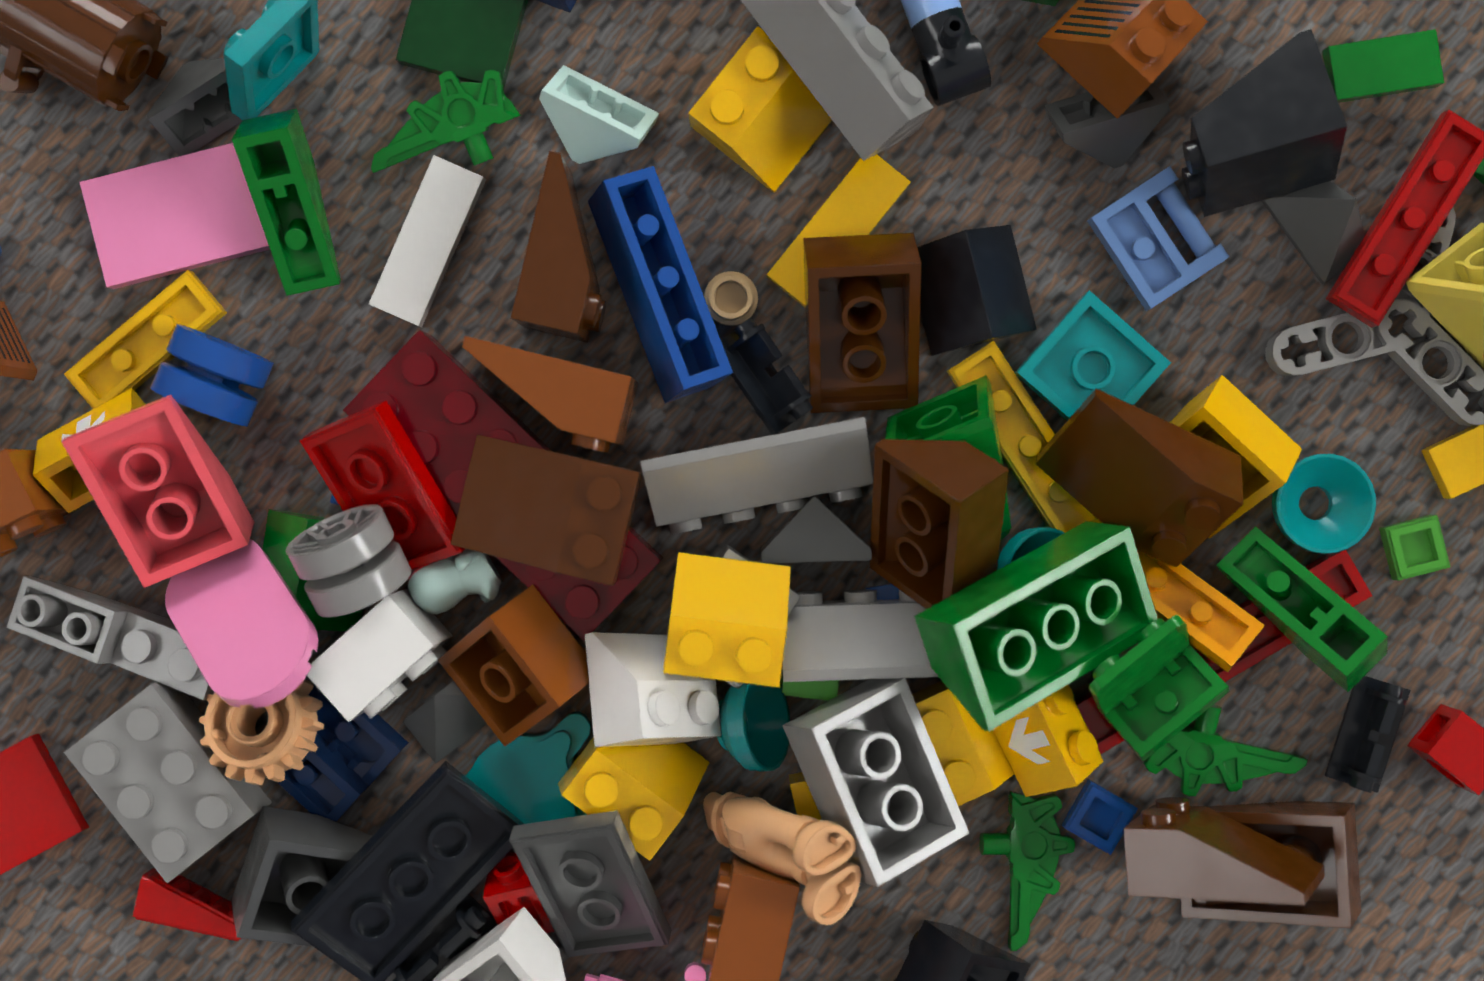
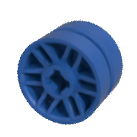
[150,324,274,427]

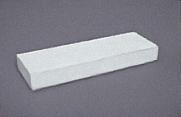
[369,155,486,328]

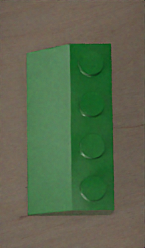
[914,521,1158,732]

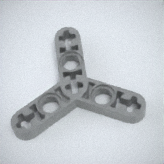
[1265,208,1484,426]

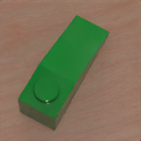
[232,108,341,296]
[1217,526,1388,692]

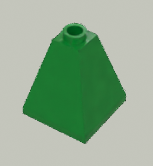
[886,375,1011,540]

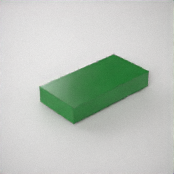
[1322,29,1444,103]

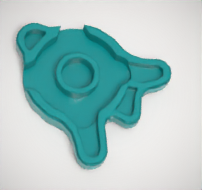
[464,712,591,824]

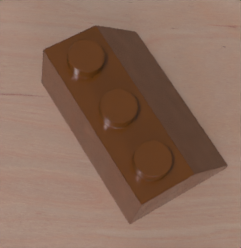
[869,439,1009,609]

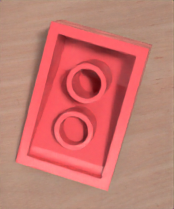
[61,394,255,588]

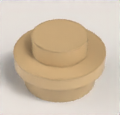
[704,271,758,326]

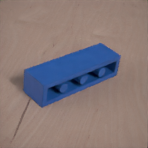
[588,166,733,403]

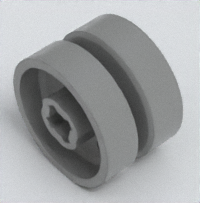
[286,504,411,617]

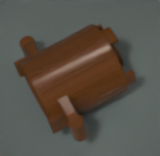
[0,0,169,111]

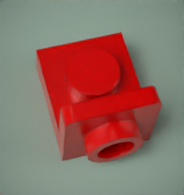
[483,852,554,933]

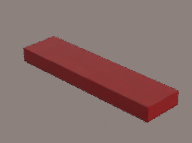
[1325,110,1484,328]

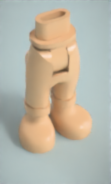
[703,792,861,925]

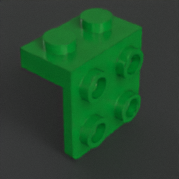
[1089,615,1229,761]

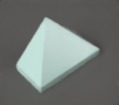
[539,65,660,164]

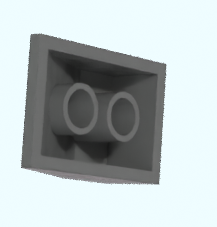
[231,806,372,946]

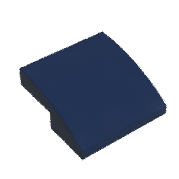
[277,684,409,822]

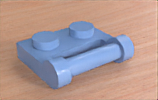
[1087,166,1229,311]

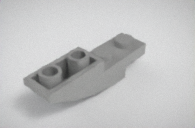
[6,576,215,700]

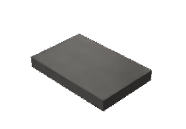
[509,810,672,957]

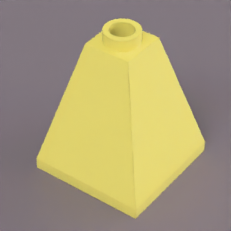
[1406,222,1484,369]

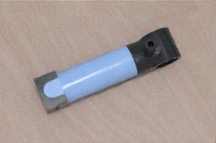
[901,0,991,106]

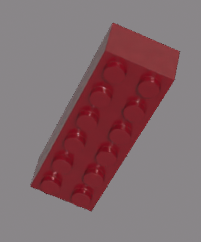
[343,330,663,641]

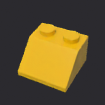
[688,26,832,193]
[1170,375,1302,539]
[663,552,791,687]
[912,681,1014,806]
[558,737,710,861]

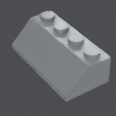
[741,0,934,161]
[640,417,873,534]
[781,589,939,682]

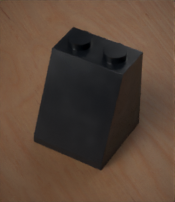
[1182,29,1347,217]

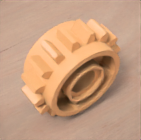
[199,679,324,786]

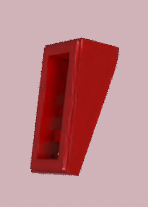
[132,868,242,941]

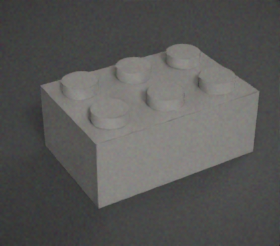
[782,678,969,887]
[64,682,272,883]

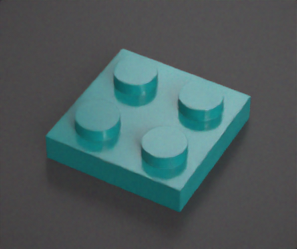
[223,0,319,120]
[1015,290,1171,421]

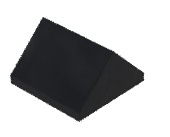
[917,225,1037,356]

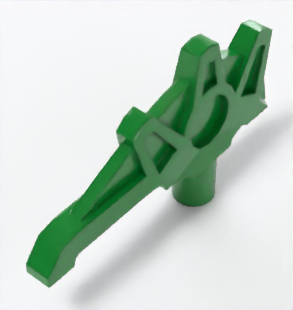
[371,70,521,173]
[1143,705,1308,796]
[979,791,1075,951]

